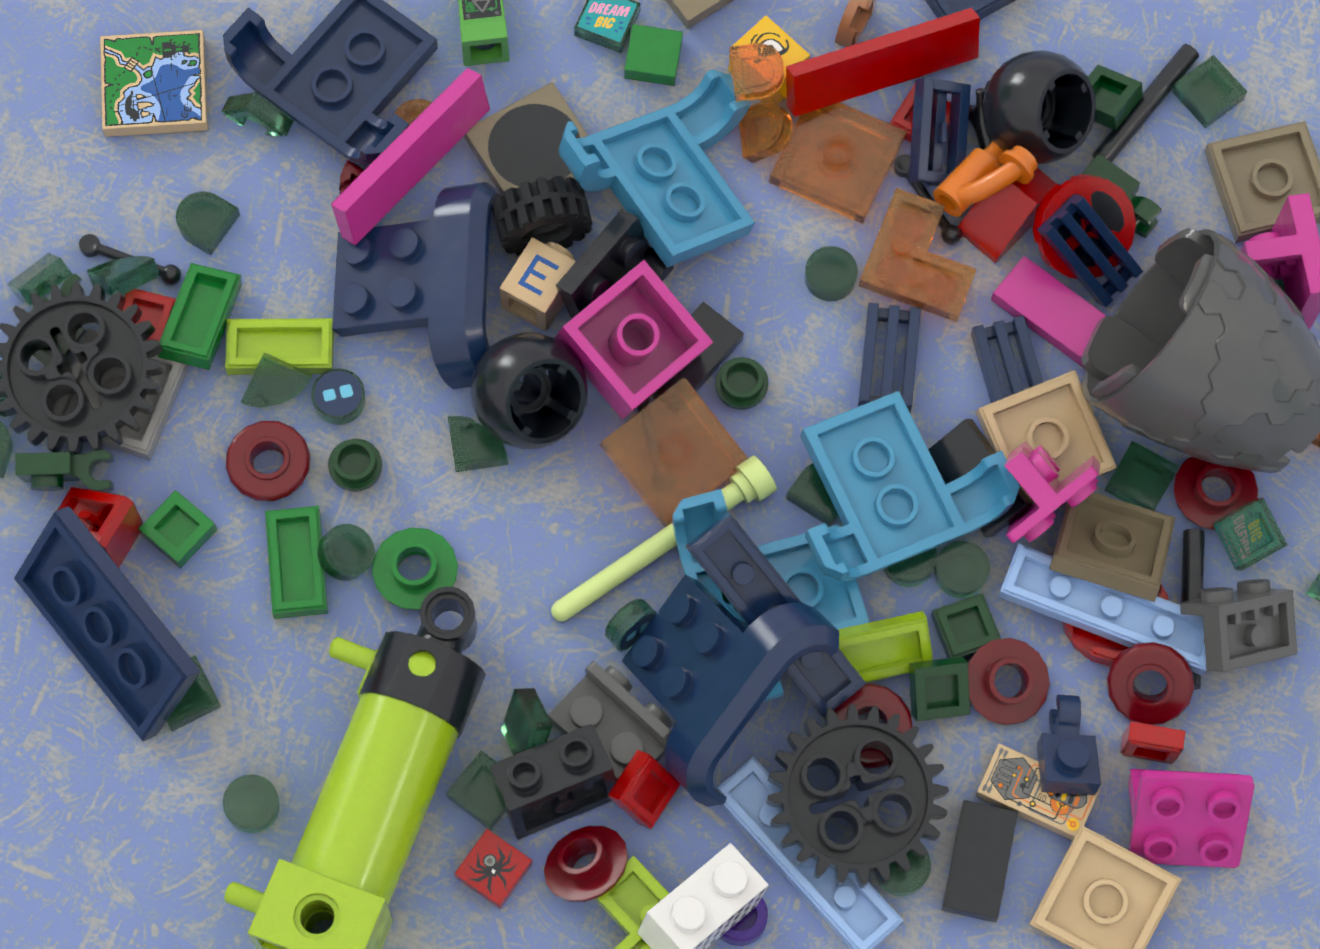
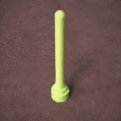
[551,455,777,621]

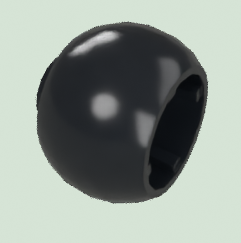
[983,50,1096,164]
[471,332,588,449]

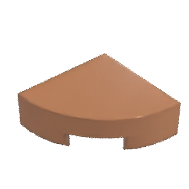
[835,0,876,47]

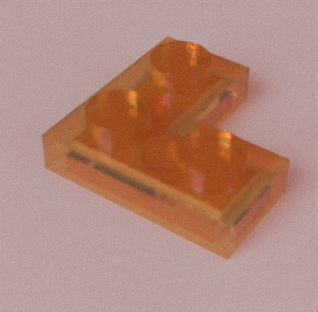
[859,188,977,322]

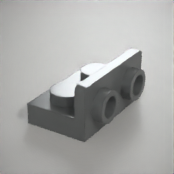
[1180,579,1297,672]
[548,661,673,782]

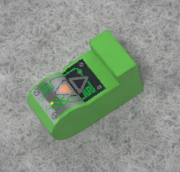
[458,0,509,66]

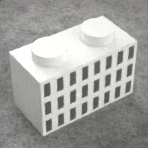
[637,843,769,949]

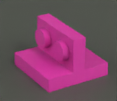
[1241,193,1320,330]

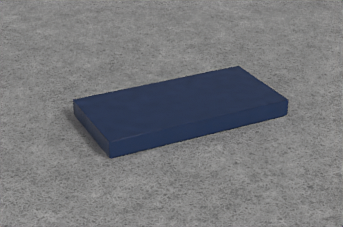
[14,506,201,741]

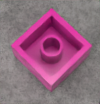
[554,260,713,420]

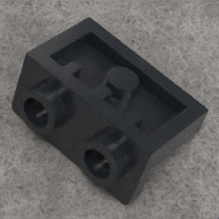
[556,209,674,319]
[491,725,616,840]

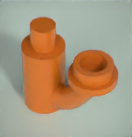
[933,141,1038,217]

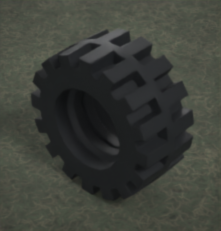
[492,176,593,256]

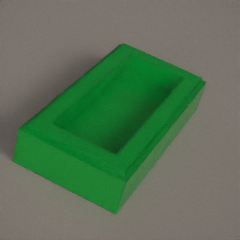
[158,263,242,370]
[265,506,328,619]

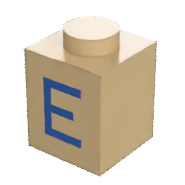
[499,237,576,332]

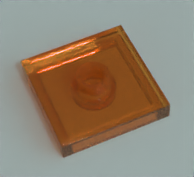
[769,103,907,224]
[599,377,748,527]

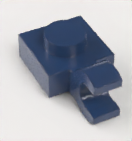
[1037,695,1101,795]

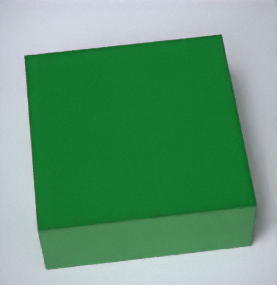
[624,24,683,86]
[138,490,217,569]

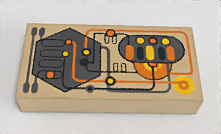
[975,743,1100,841]

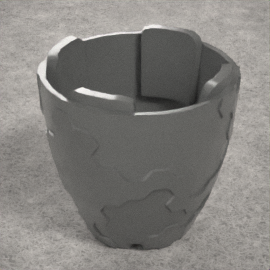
[1081,228,1320,473]

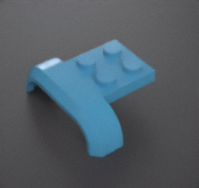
[559,69,755,268]
[800,391,1020,581]
[672,489,870,702]

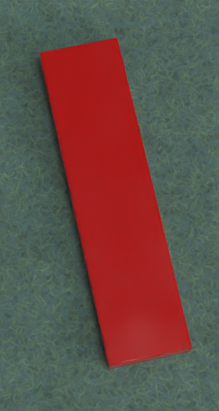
[786,7,980,117]

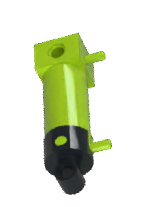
[224,586,486,949]

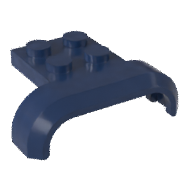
[223,0,438,164]
[332,182,502,389]
[622,574,839,807]

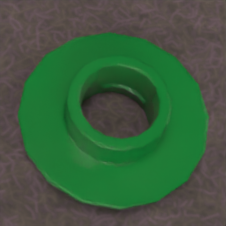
[372,527,458,610]

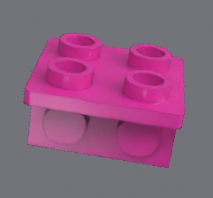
[1004,441,1101,543]
[1128,769,1255,868]

